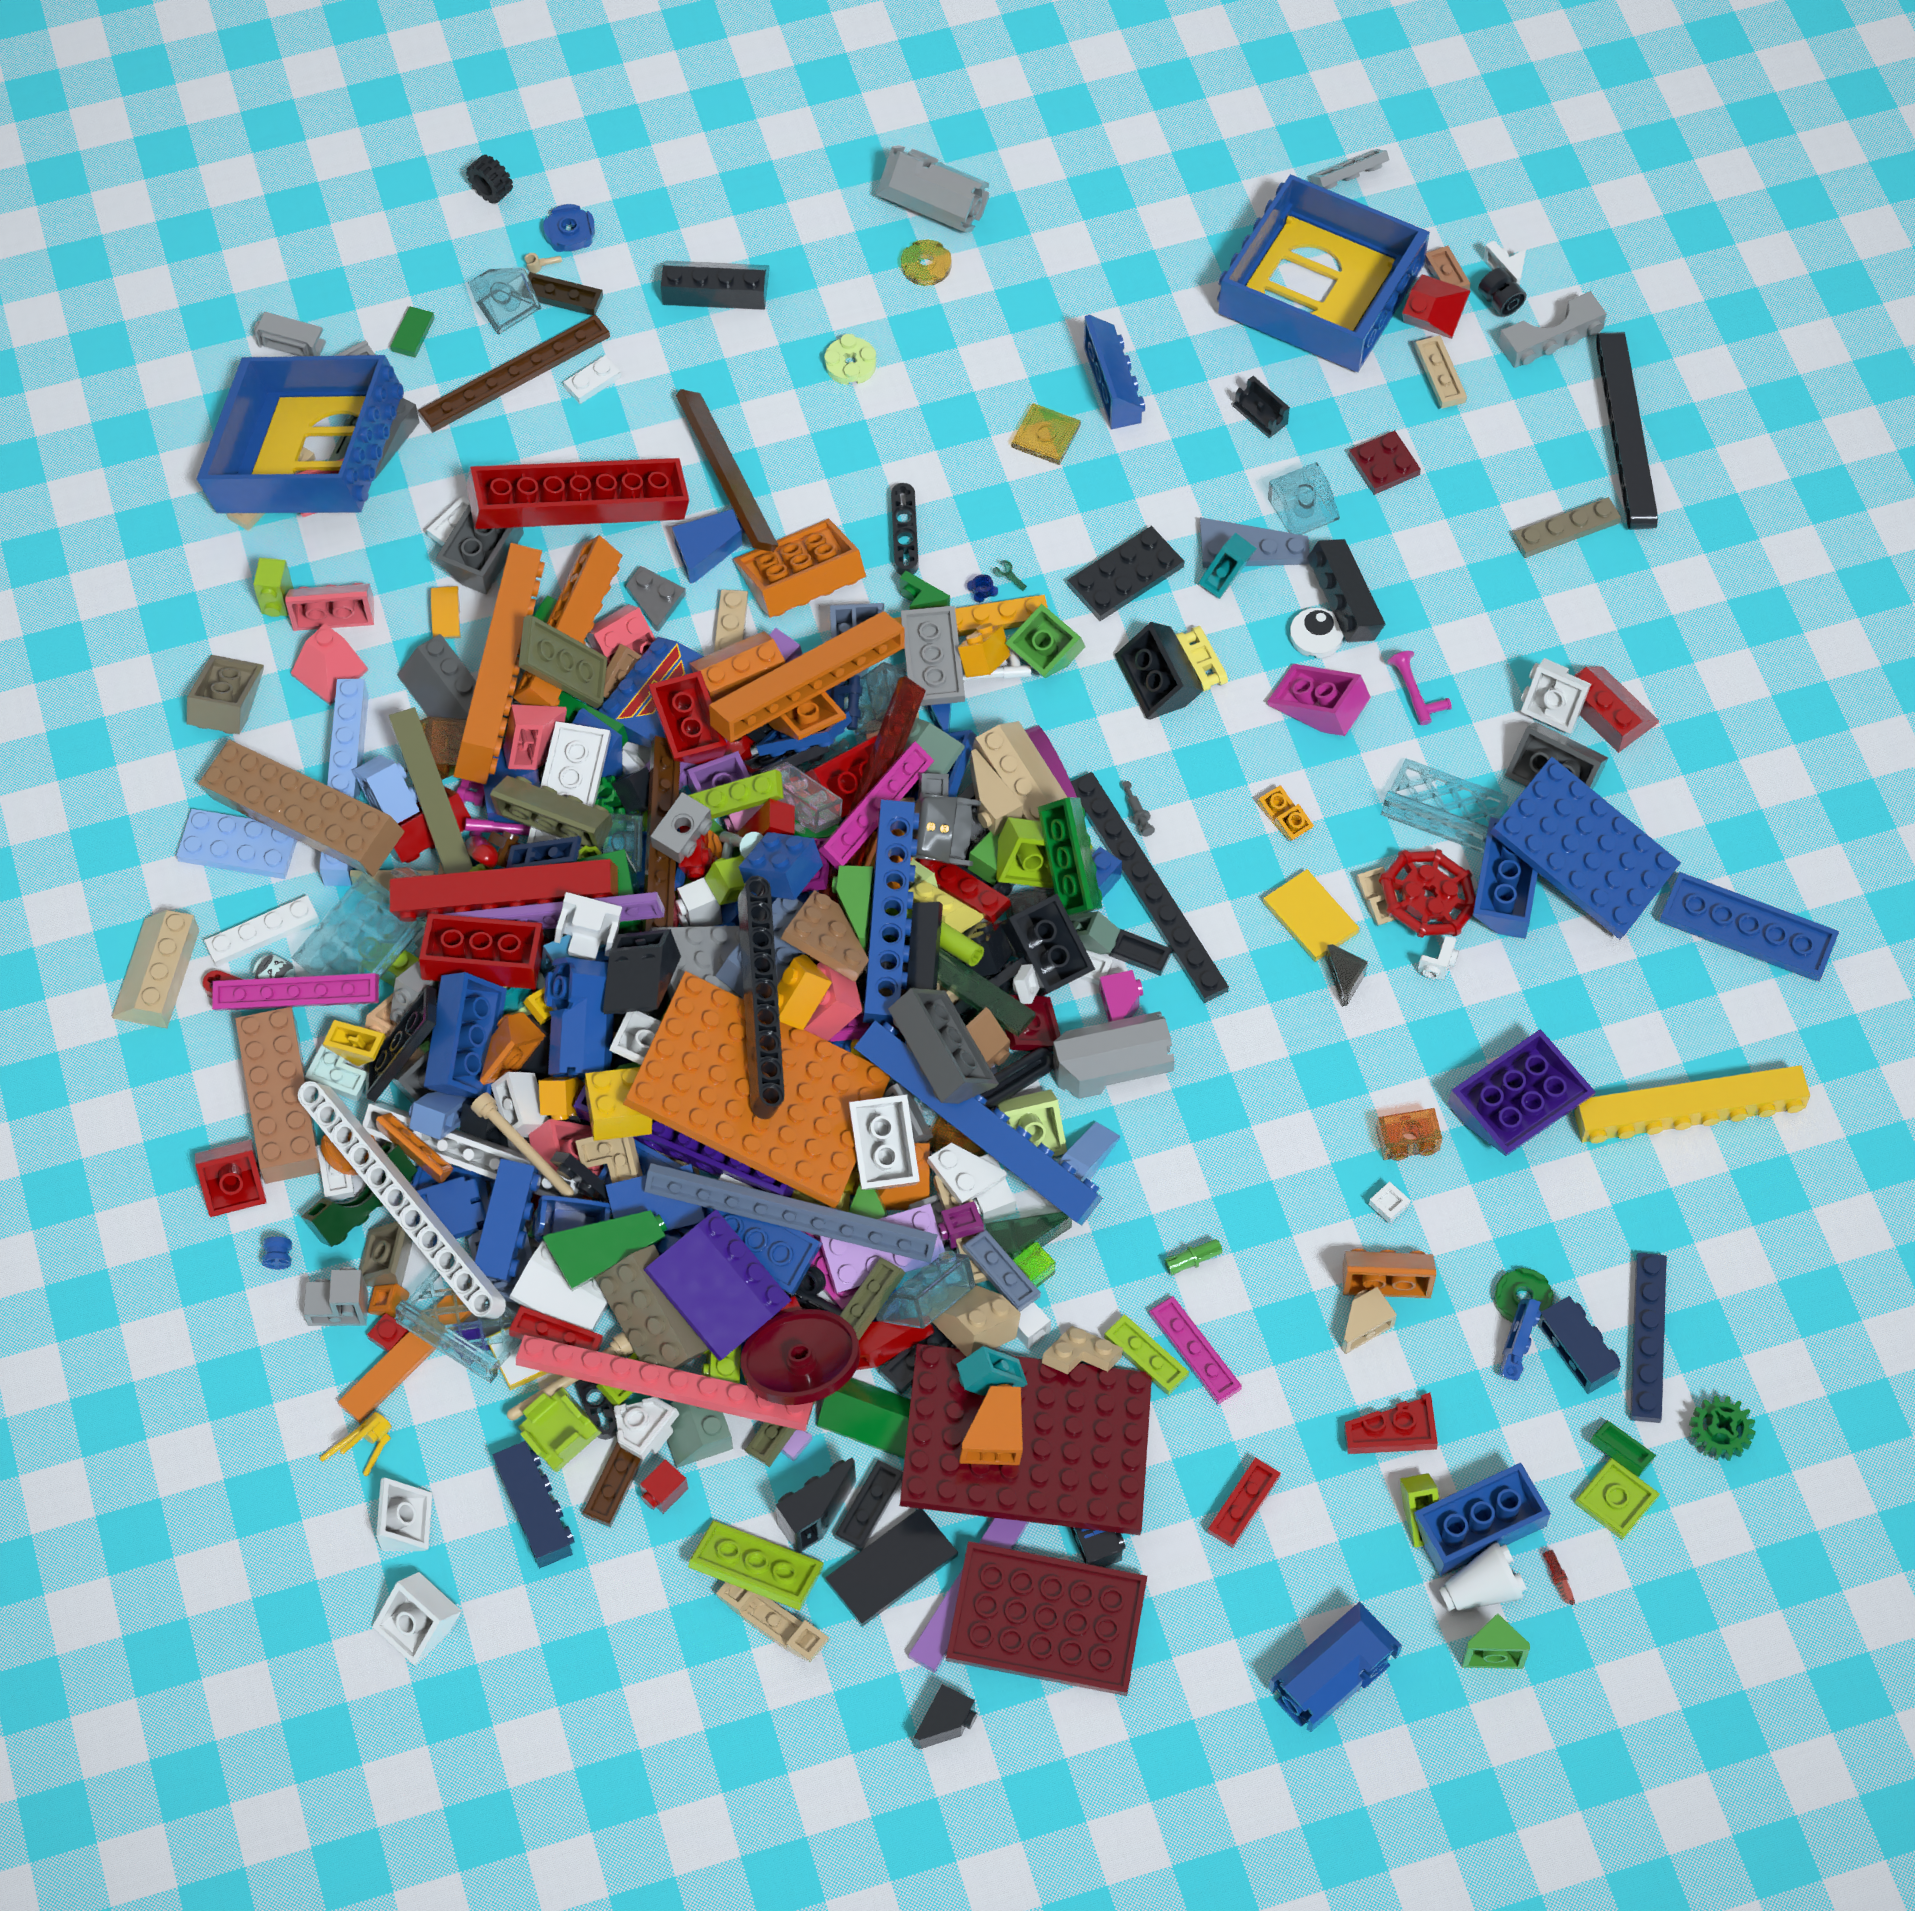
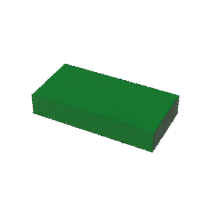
[390,306,435,358]
[1589,1420,1656,1477]

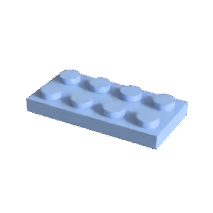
[177,809,297,879]

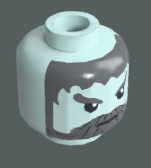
[253,954,296,979]

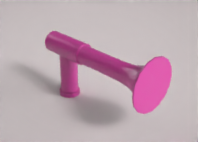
[1388,651,1452,726]
[465,818,531,837]

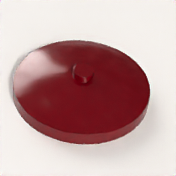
[741,1309,861,1405]

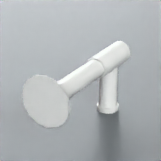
[962,648,1031,682]

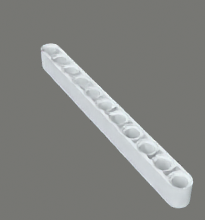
[298,1081,506,1319]

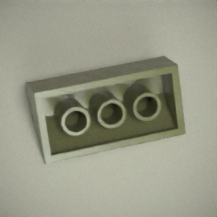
[490,775,613,851]

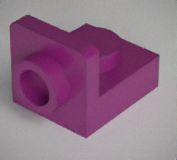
[938,1201,984,1249]

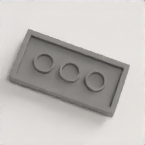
[901,606,965,707]

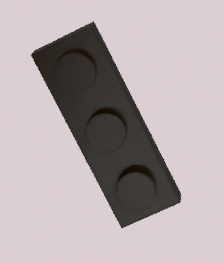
[521,272,603,316]

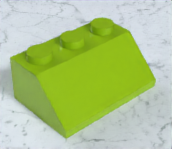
[997,817,1092,889]

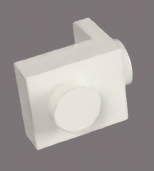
[1418,936,1459,980]

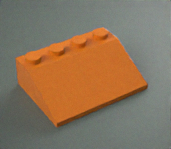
[733,518,866,618]

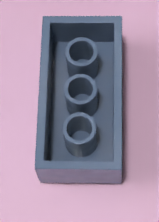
[716,898,807,999]

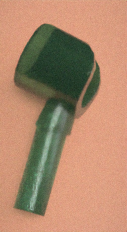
[993,560,1027,591]

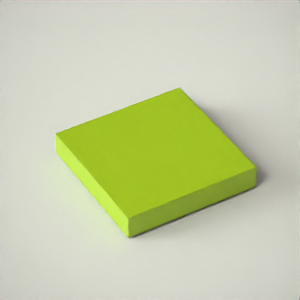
[1574,1458,1660,1541]

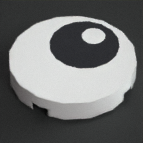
[1290,608,1344,658]

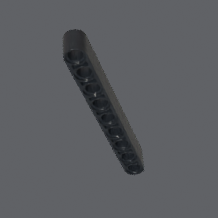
[1596,332,1658,530]
[738,876,785,1119]

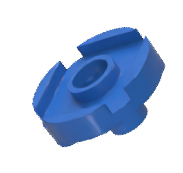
[543,204,595,252]

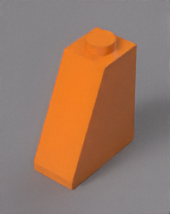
[959,1384,1023,1465]

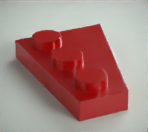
[1344,1392,1438,1454]

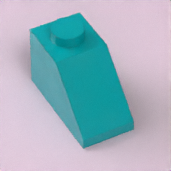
[1199,532,1257,599]
[956,1346,1027,1396]

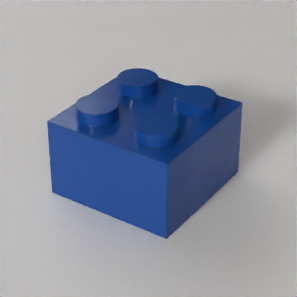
[739,832,823,900]

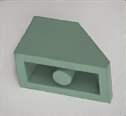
[1069,911,1120,955]

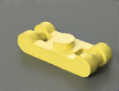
[1175,626,1228,692]

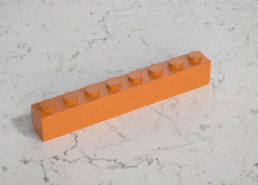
[513,535,623,707]
[709,611,905,743]

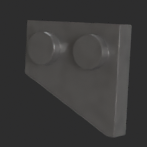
[626,566,686,632]

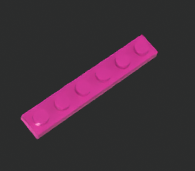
[818,741,934,870]
[212,973,379,1011]

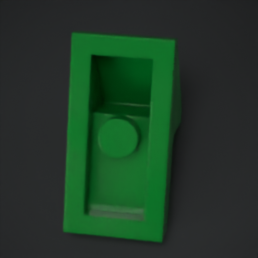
[900,570,950,610]

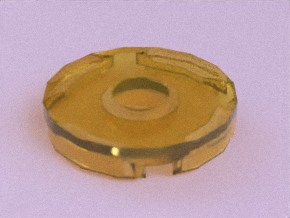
[901,239,952,286]

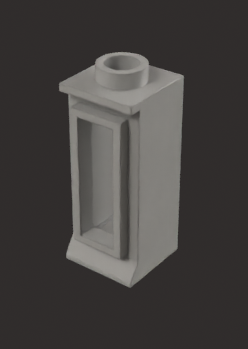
[254,312,326,356]

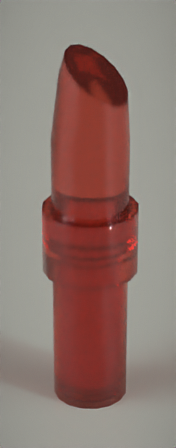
[1543,1550,1575,1605]

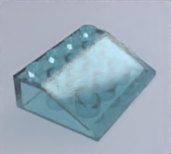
[291,872,427,1009]

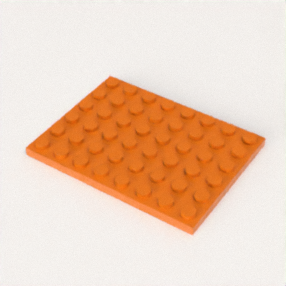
[623,971,890,1208]

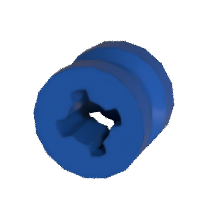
[262,1237,293,1270]

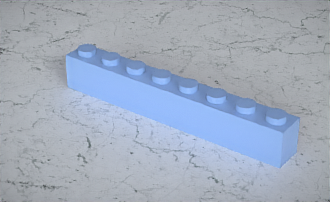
[319,679,369,886]

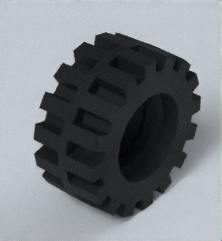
[466,154,513,204]

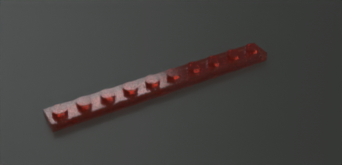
[818,676,926,904]

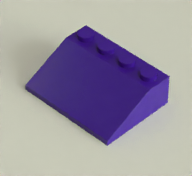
[1448,1029,1596,1156]
[643,1209,792,1361]

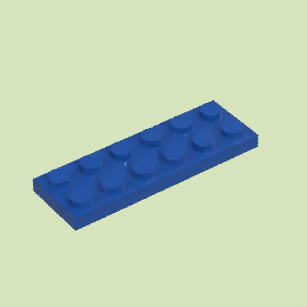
[1659,872,1839,982]

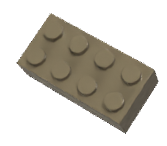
[595,1244,709,1370]

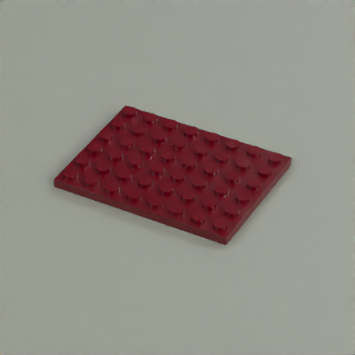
[899,1344,1152,1535]

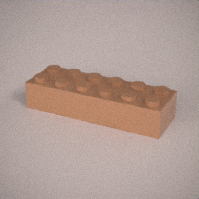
[235,1007,321,1184]

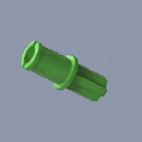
[1164,1239,1223,1276]

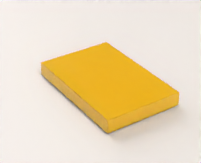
[1263,869,1360,962]

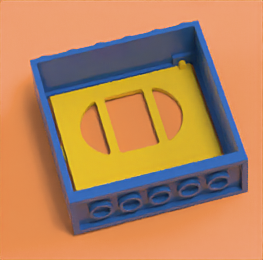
[1217,174,1430,372]
[197,355,404,513]

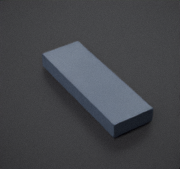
[962,1229,1041,1312]

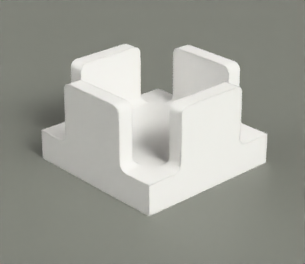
[554,892,622,961]

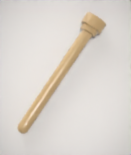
[471,1092,574,1198]
[507,1332,635,1421]

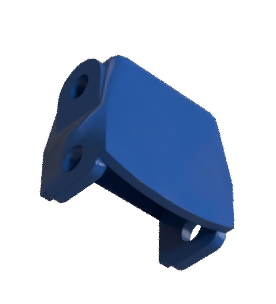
[532,1195,610,1244]

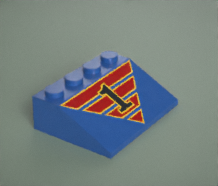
[599,637,704,748]

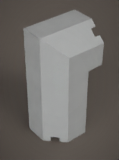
[876,145,989,233]
[1053,1011,1175,1099]

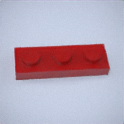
[509,1306,603,1351]
[1207,1457,1281,1548]

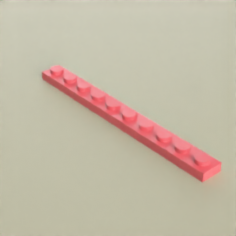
[516,1335,813,1431]

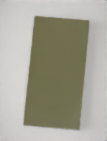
[519,615,607,708]

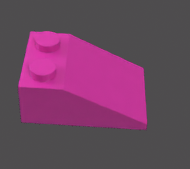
[1267,664,1371,736]

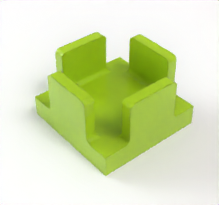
[518,1387,602,1472]

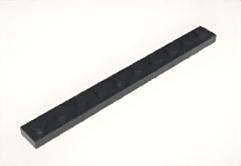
[1071,772,1229,1003]

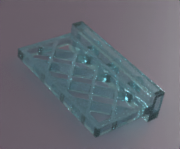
[1381,758,1509,853]
[395,1269,522,1383]

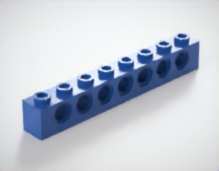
[863,799,919,1025]

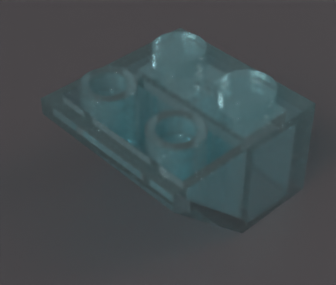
[855,662,916,735]

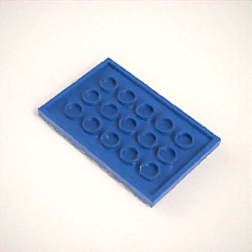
[1489,757,1681,940]

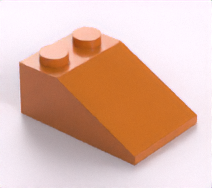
[768,692,846,740]

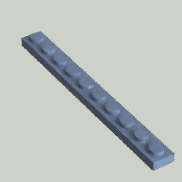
[644,1163,938,1263]

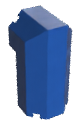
[544,957,614,1080]
[1269,1601,1402,1732]

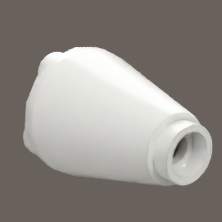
[1439,1542,1527,1611]

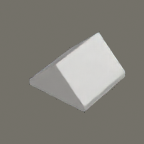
[376,1477,432,1551]

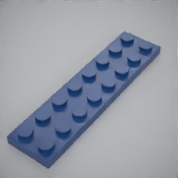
[598,1139,823,1295]

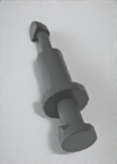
[1122,781,1155,837]

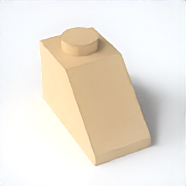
[1342,1287,1397,1354]

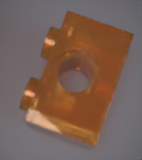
[1376,1108,1442,1161]

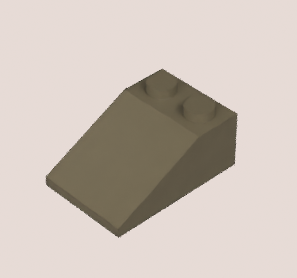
[187,655,264,734]

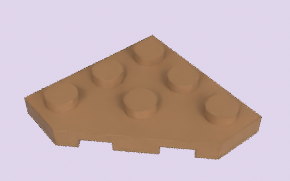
[781,890,869,982]

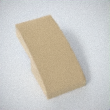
[1355,866,1399,926]

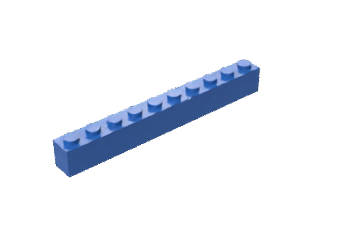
[854,1021,1103,1225]

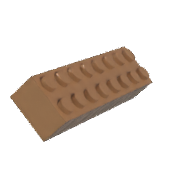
[198,739,405,877]

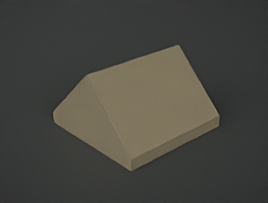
[359,1221,413,1287]

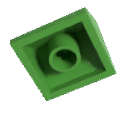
[1462,1613,1530,1669]

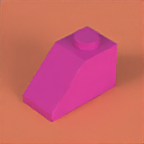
[1099,970,1143,1022]

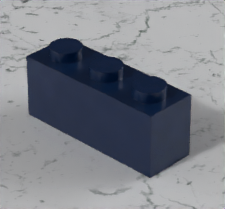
[1537,1296,1621,1394]

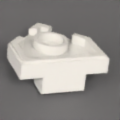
[614,1397,679,1460]

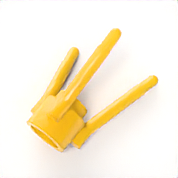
[320,1412,392,1476]

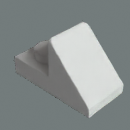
[1483,240,1526,286]

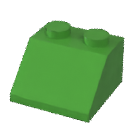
[1005,604,1086,678]

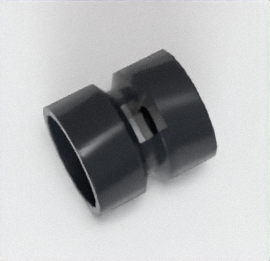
[1478,267,1527,317]

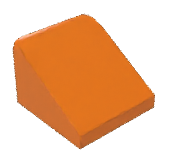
[368,1284,409,1318]

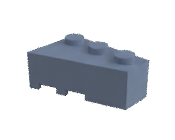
[830,603,884,686]

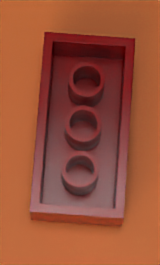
[419,913,544,989]

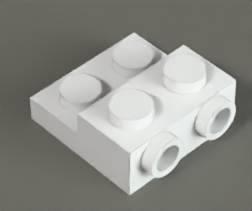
[1520,658,1591,734]

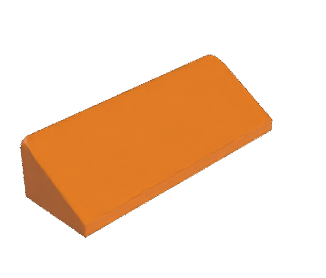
[376,1113,453,1184]

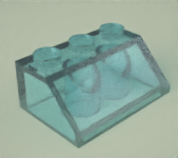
[876,1251,976,1329]

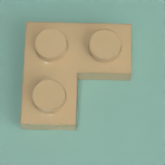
[575,1136,643,1183]
[1042,1326,1123,1374]

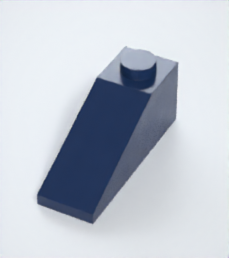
[506,836,582,868]

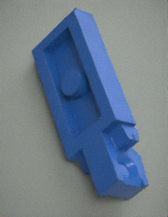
[1498,1298,1541,1381]

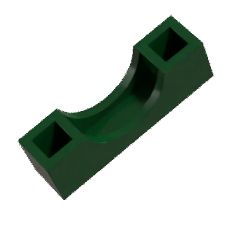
[301,1141,418,1247]

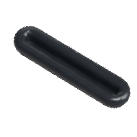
[980,1047,1054,1109]

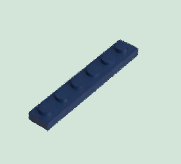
[1630,1253,1667,1423]

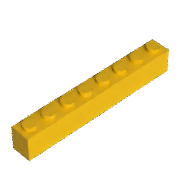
[1574,1065,1810,1143]

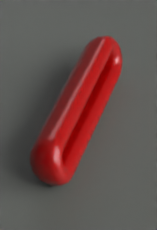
[465,835,499,868]

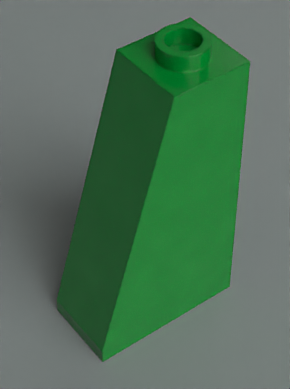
[543,1210,667,1291]

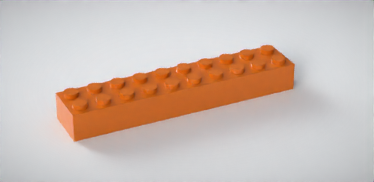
[453,543,545,784]

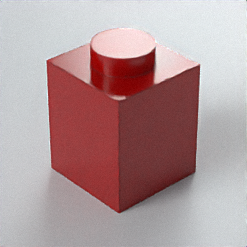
[640,1459,688,1514]

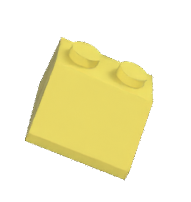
[908,880,984,933]

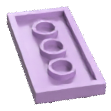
[818,1204,948,1294]

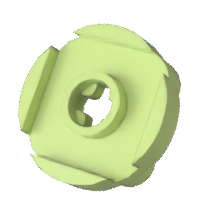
[824,334,876,385]

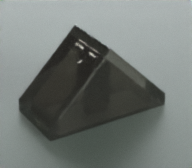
[1325,944,1368,1007]

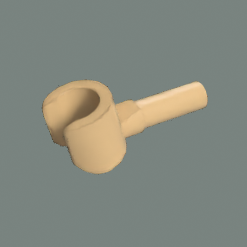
[525,253,562,273]

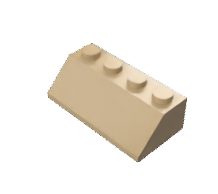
[972,721,1068,821]
[112,910,199,1028]

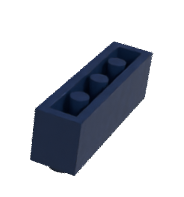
[492,1441,575,1569]

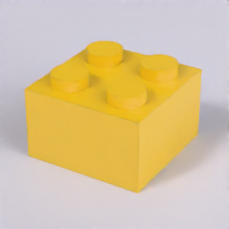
[585,1067,652,1141]

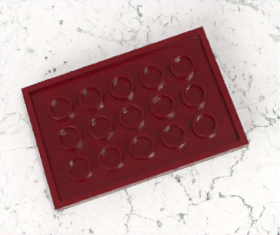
[945,1541,1148,1696]

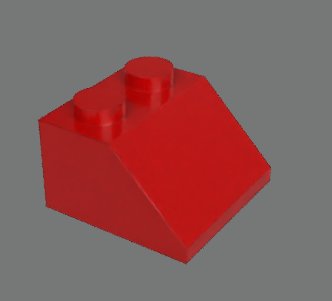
[195,1139,267,1217]

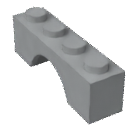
[1498,291,1607,368]

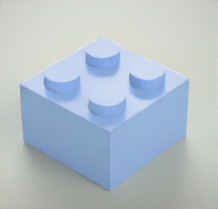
[352,755,420,823]

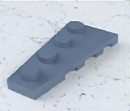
[1200,517,1310,568]

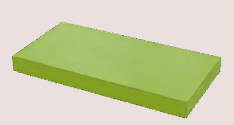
[688,1520,824,1611]

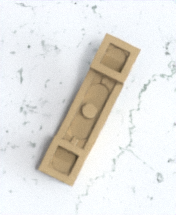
[716,1582,829,1662]

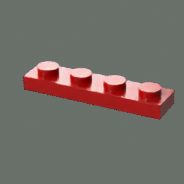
[916,859,1011,924]

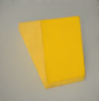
[323,1020,386,1066]

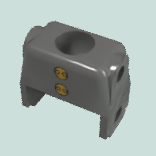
[911,793,981,867]

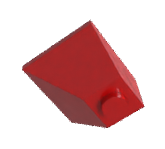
[1402,274,1471,339]

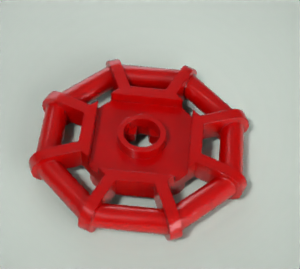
[1379,848,1476,938]

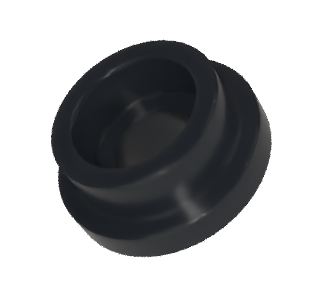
[799,1265,826,1295]

